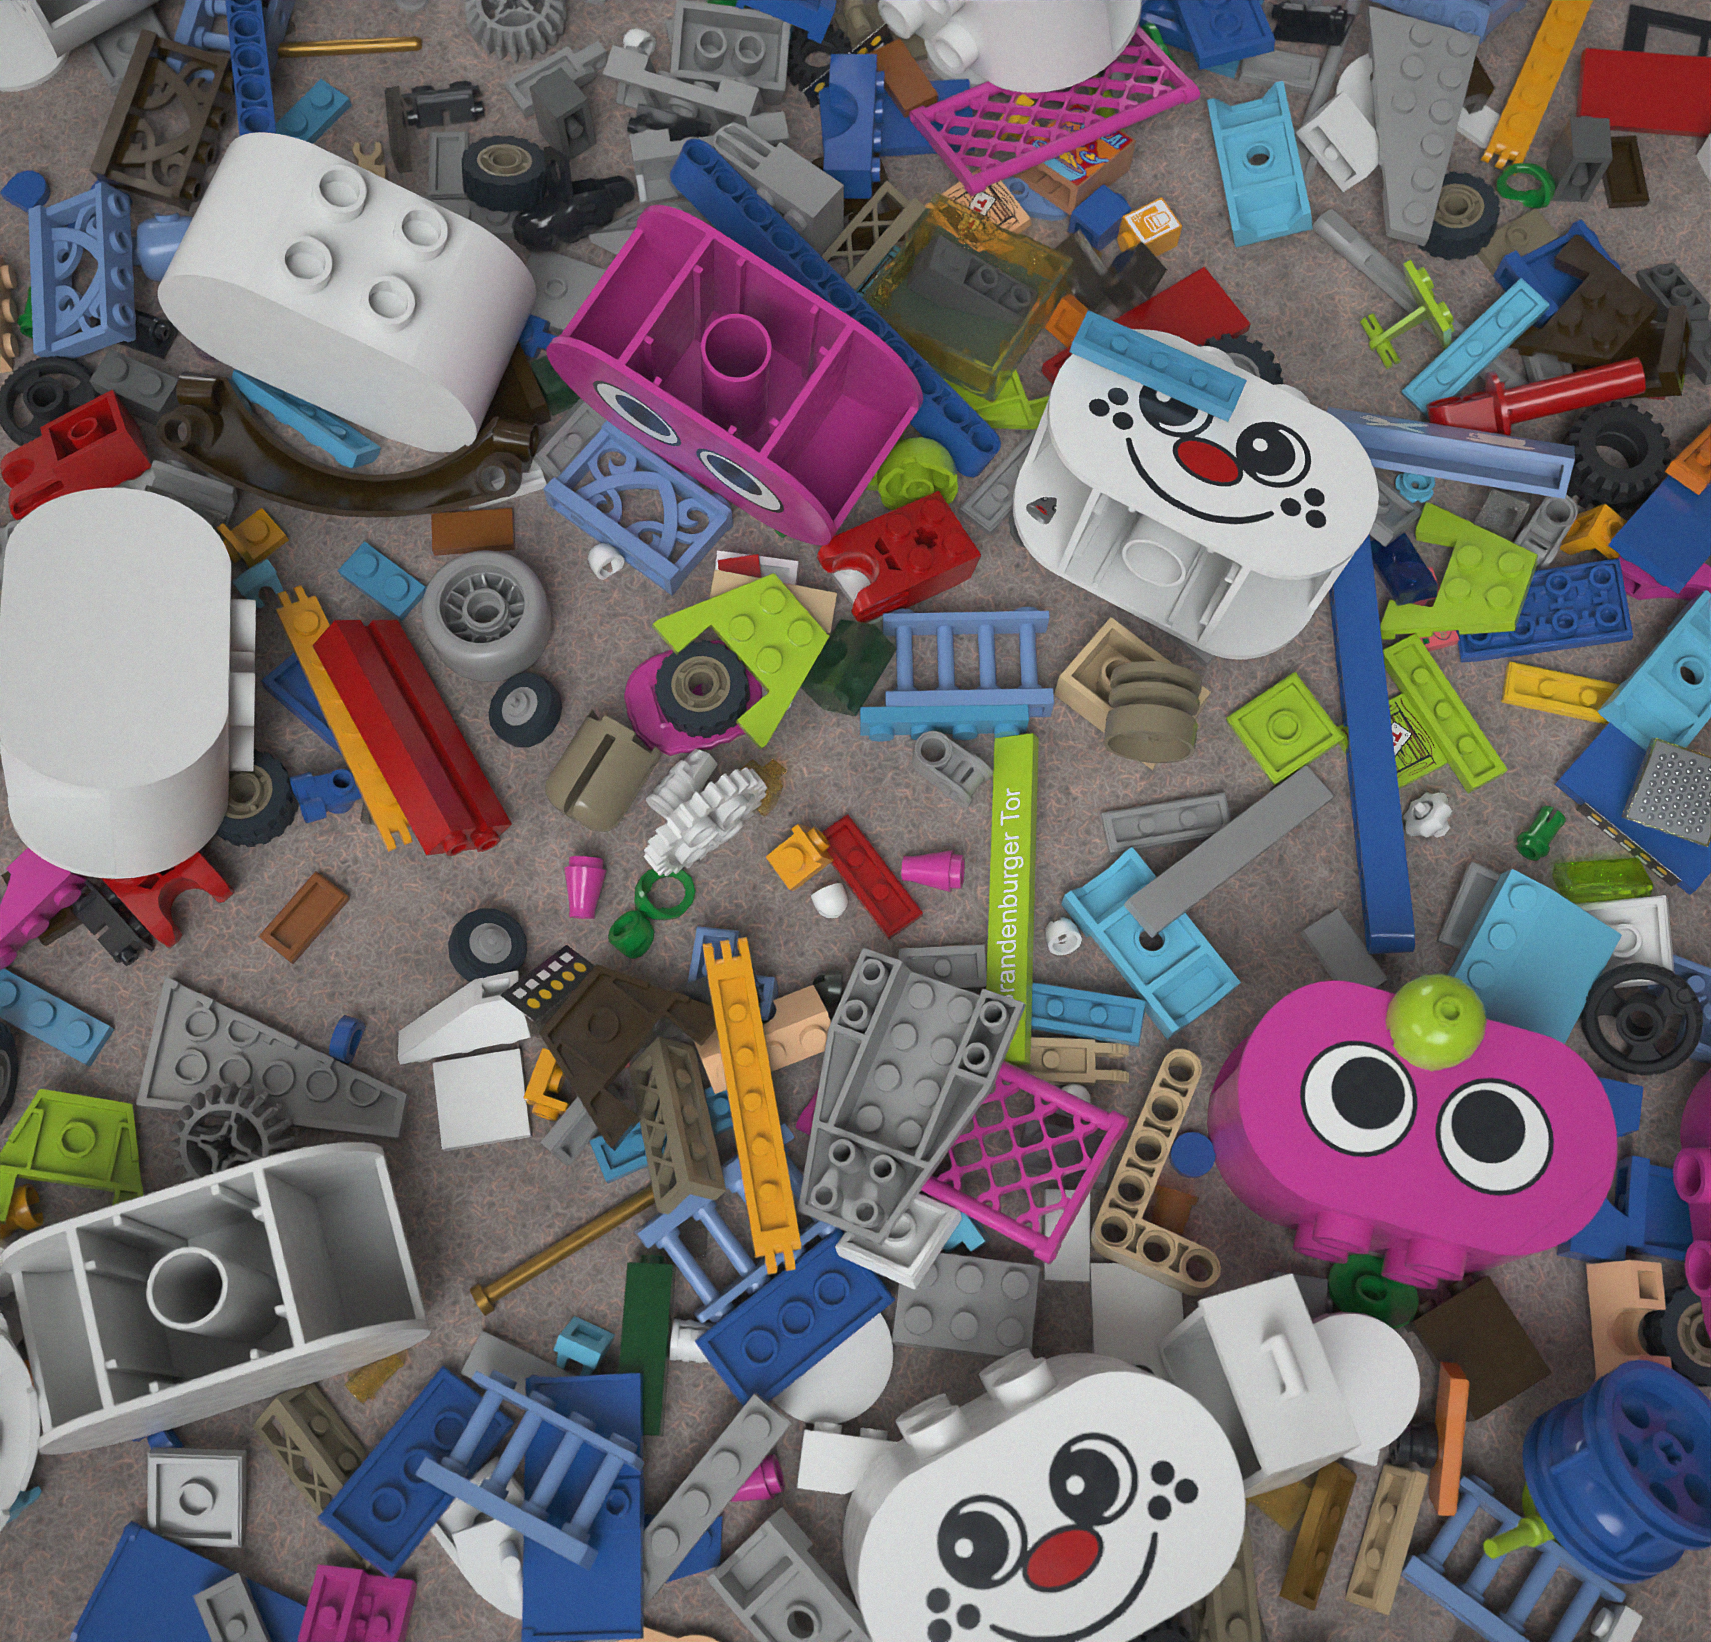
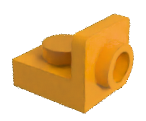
[1560,504,1627,560]
[217,507,289,569]
[766,823,833,891]
[523,1048,570,1122]

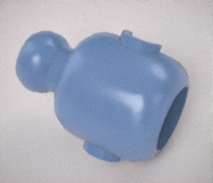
[131,213,193,282]

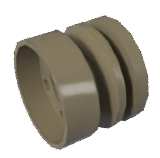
[1103,661,1202,763]

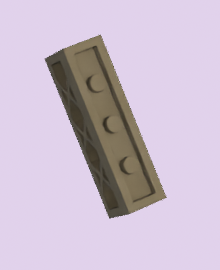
[821,181,926,290]
[629,1036,726,1215]
[252,1383,373,1572]
[1190,1526,1262,1642]

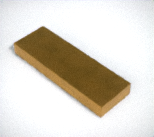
[1279,1461,1357,1611]

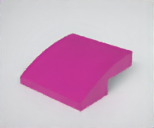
[297,1564,417,1642]

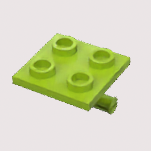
[1359,259,1455,369]

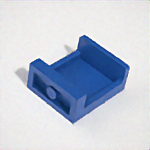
[1493,219,1622,329]
[1614,1155,1693,1263]

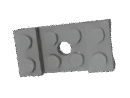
[603,45,766,133]
[629,111,790,205]
[707,1507,873,1642]

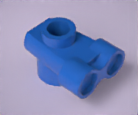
[290,769,362,823]

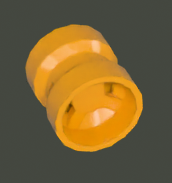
[0,1183,44,1239]

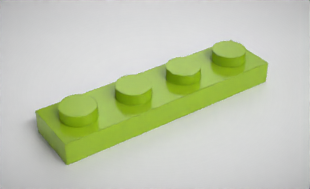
[1383,633,1508,794]

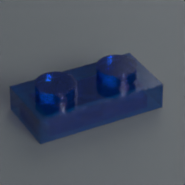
[1370,533,1438,606]

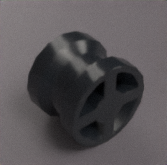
[1389,1421,1438,1469]

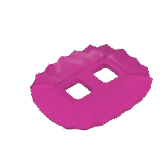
[624,641,762,756]

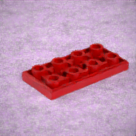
[1576,48,1711,138]
[1113,266,1251,346]

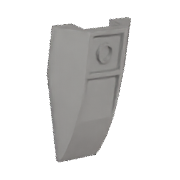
[798,948,1026,1245]

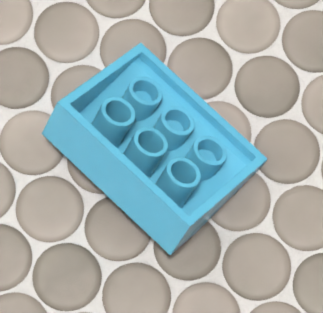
[1448,869,1622,1044]

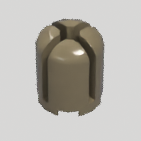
[545,709,662,832]

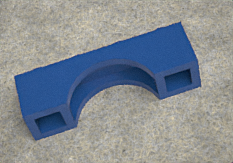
[823,54,885,199]
[1557,1077,1644,1264]

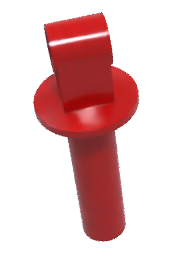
[1427,357,1646,436]

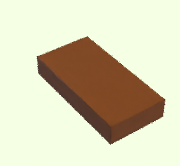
[868,38,938,118]
[431,508,515,556]
[258,871,350,964]

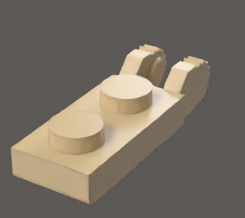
[1006,1037,1129,1086]

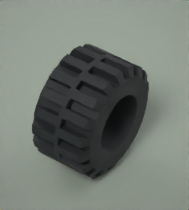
[1561,401,1671,513]

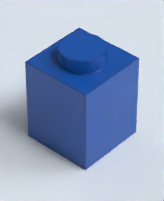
[1068,184,1132,252]

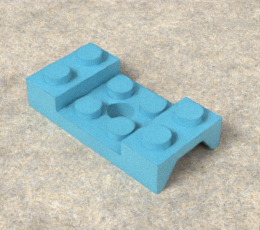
[1207,81,1313,248]
[1597,590,1711,755]
[1061,847,1241,1040]

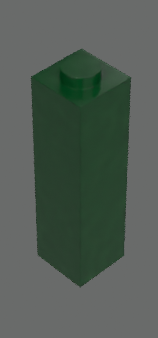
[618,1255,676,1436]

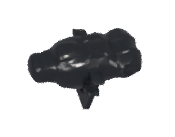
[512,146,635,253]

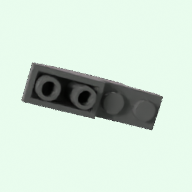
[1636,263,1711,385]

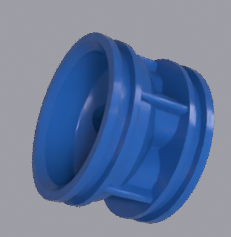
[1522,1360,1711,1584]

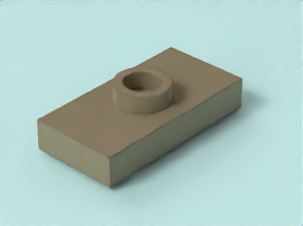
[1477,208,1559,275]

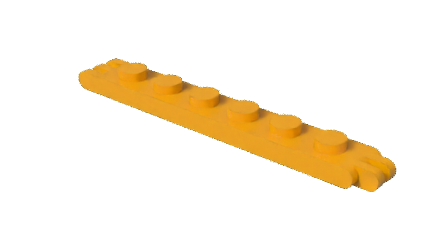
[1481,0,1593,176]
[275,585,413,852]
[702,937,801,1274]

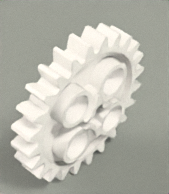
[644,767,768,876]

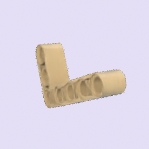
[1090,1049,1221,1296]

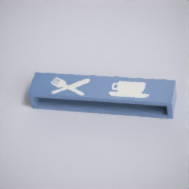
[1327,407,1575,499]

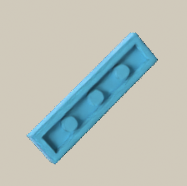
[1401,278,1550,420]

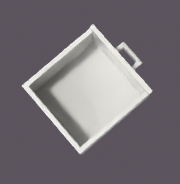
[1157,1273,1362,1498]

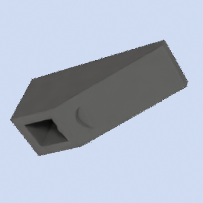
[906,235,1038,327]

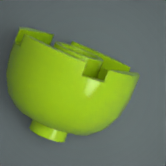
[877,437,958,511]
[1385,973,1487,1071]

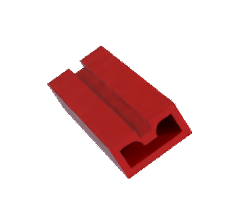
[312,620,512,856]

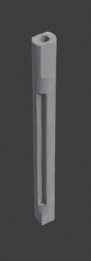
[1312,208,1529,389]

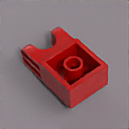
[0,389,152,520]
[817,491,981,624]
[101,851,234,949]

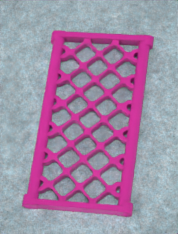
[909,24,1200,196]
[796,1061,1129,1264]

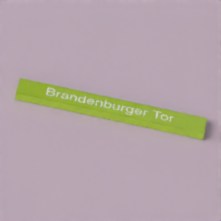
[986,733,1039,1066]

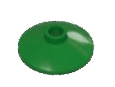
[1328,1254,1419,1329]

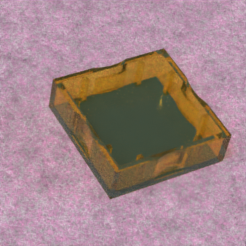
[862,192,1074,403]

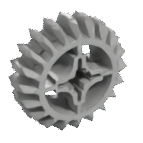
[465,0,567,63]
[168,1081,295,1182]

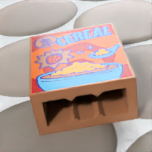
[1014,104,1136,215]

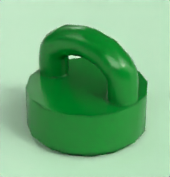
[608,910,654,959]

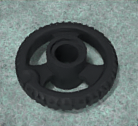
[0,356,101,446]
[1582,963,1703,1076]

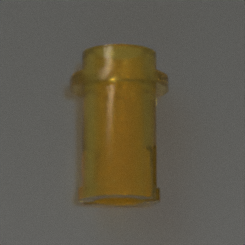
[344,1354,405,1404]

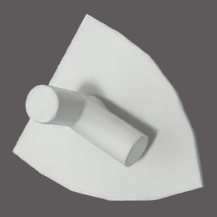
[452,1519,523,1620]

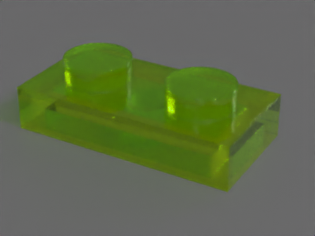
[1552,857,1653,903]

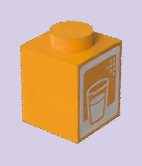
[1117,197,1182,266]

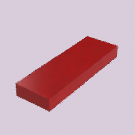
[822,814,923,940]

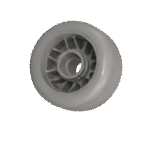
[421,550,552,682]

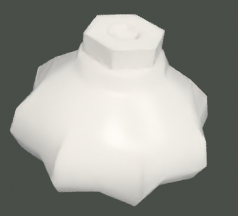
[1402,792,1452,838]

